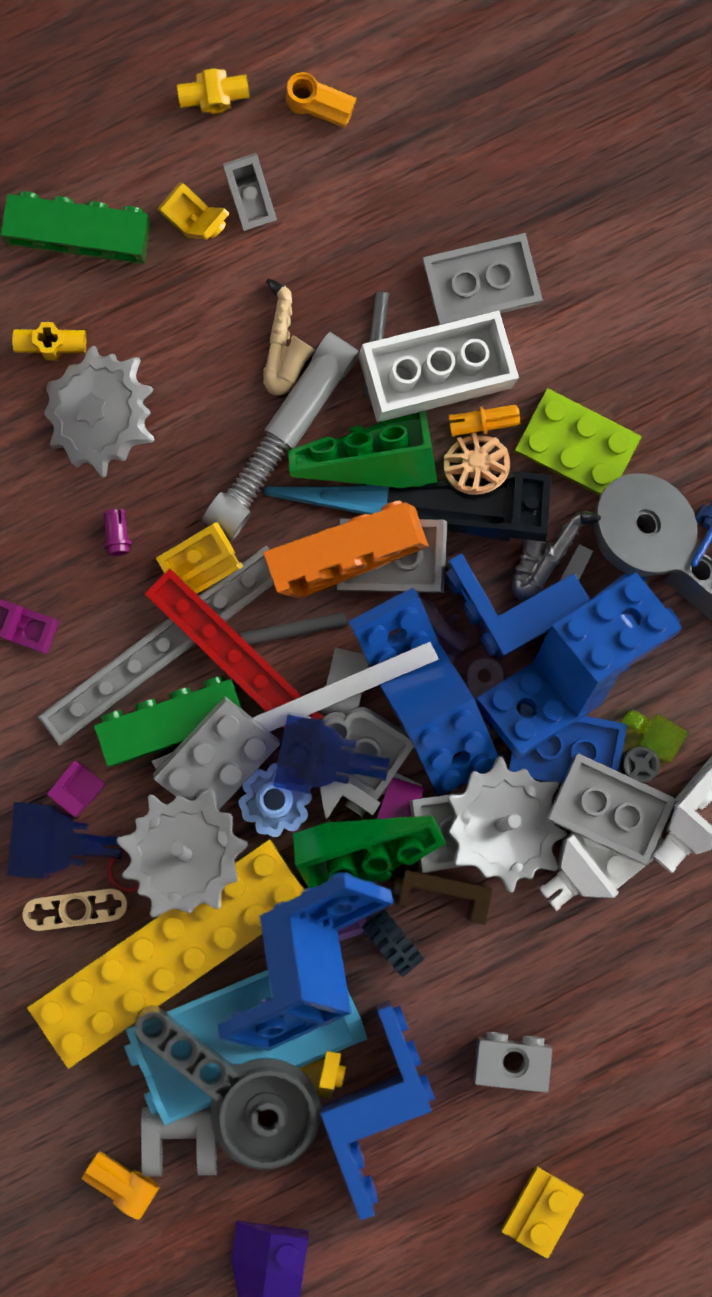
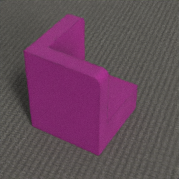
[47,761,105,817]

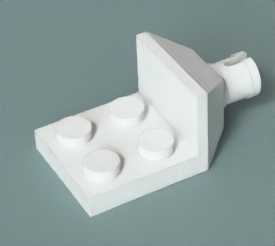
[652,756,712,873]
[538,832,664,911]

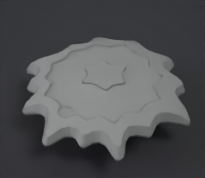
[44,346,155,478]
[448,756,567,893]
[117,789,248,918]

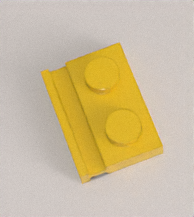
[156,522,244,594]
[501,1166,584,1259]

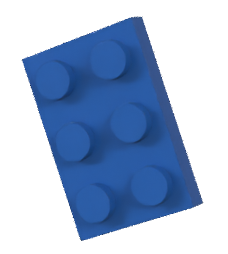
[508,704,627,785]

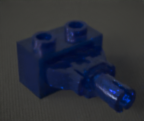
[273,711,390,794]
[7,802,123,878]

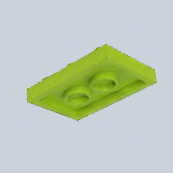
[514,388,642,496]

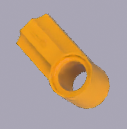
[286,72,357,129]
[81,1151,160,1220]

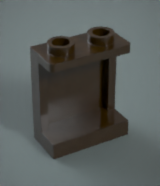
[392,869,493,925]

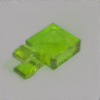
[622,710,689,763]

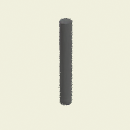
[363,292,389,398]
[240,612,348,645]

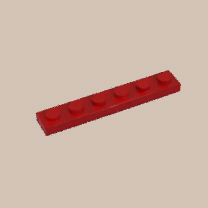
[145,568,323,744]

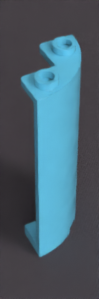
[124,970,367,1126]

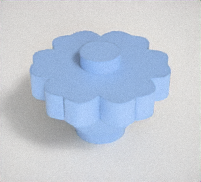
[239,763,312,837]

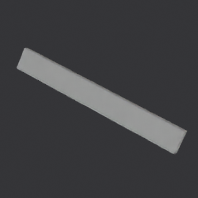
[38,545,274,746]

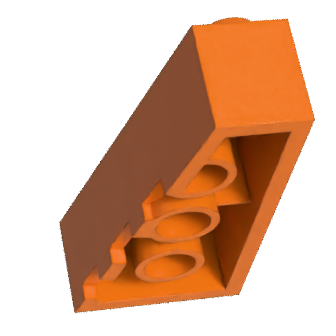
[263,501,429,599]

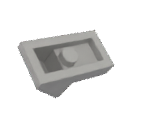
[223,153,277,231]
[316,763,381,819]

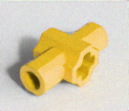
[177,68,250,114]
[12,322,86,361]

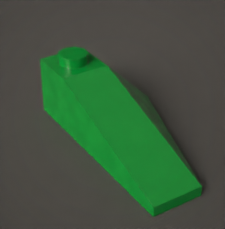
[288,410,437,488]
[293,815,445,888]

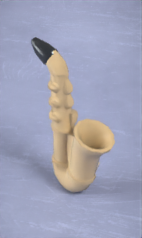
[263,278,316,396]

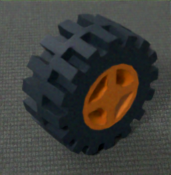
[362,909,424,977]

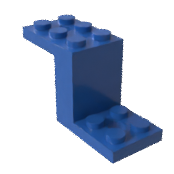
[445,553,630,672]
[475,572,682,760]
[348,587,498,796]
[218,873,393,1051]
[321,1000,435,1221]

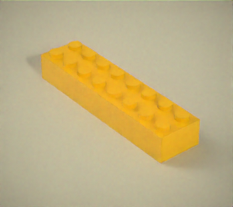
[27,839,305,1069]

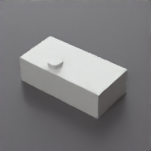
[358,311,519,422]

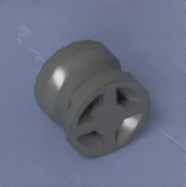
[620,747,660,783]

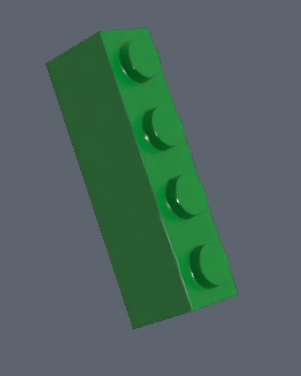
[1,191,151,264]
[94,676,243,768]

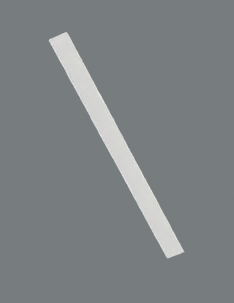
[151,642,439,770]

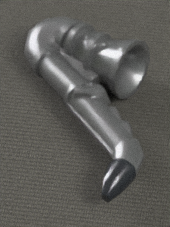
[512,511,601,601]

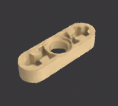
[23,888,129,931]

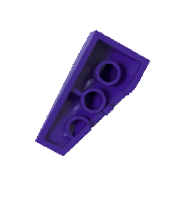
[231,1220,309,1297]

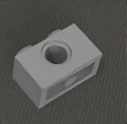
[473,1032,553,1093]

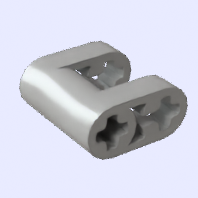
[141,1106,217,1177]

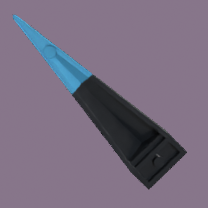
[264,471,551,542]

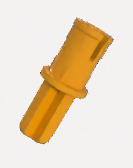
[449,405,520,437]

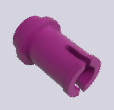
[103,509,132,556]

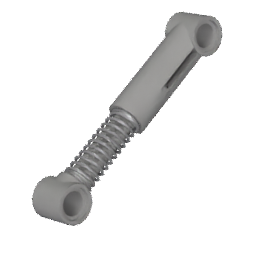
[202,332,360,541]

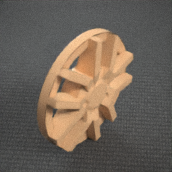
[444,433,510,495]

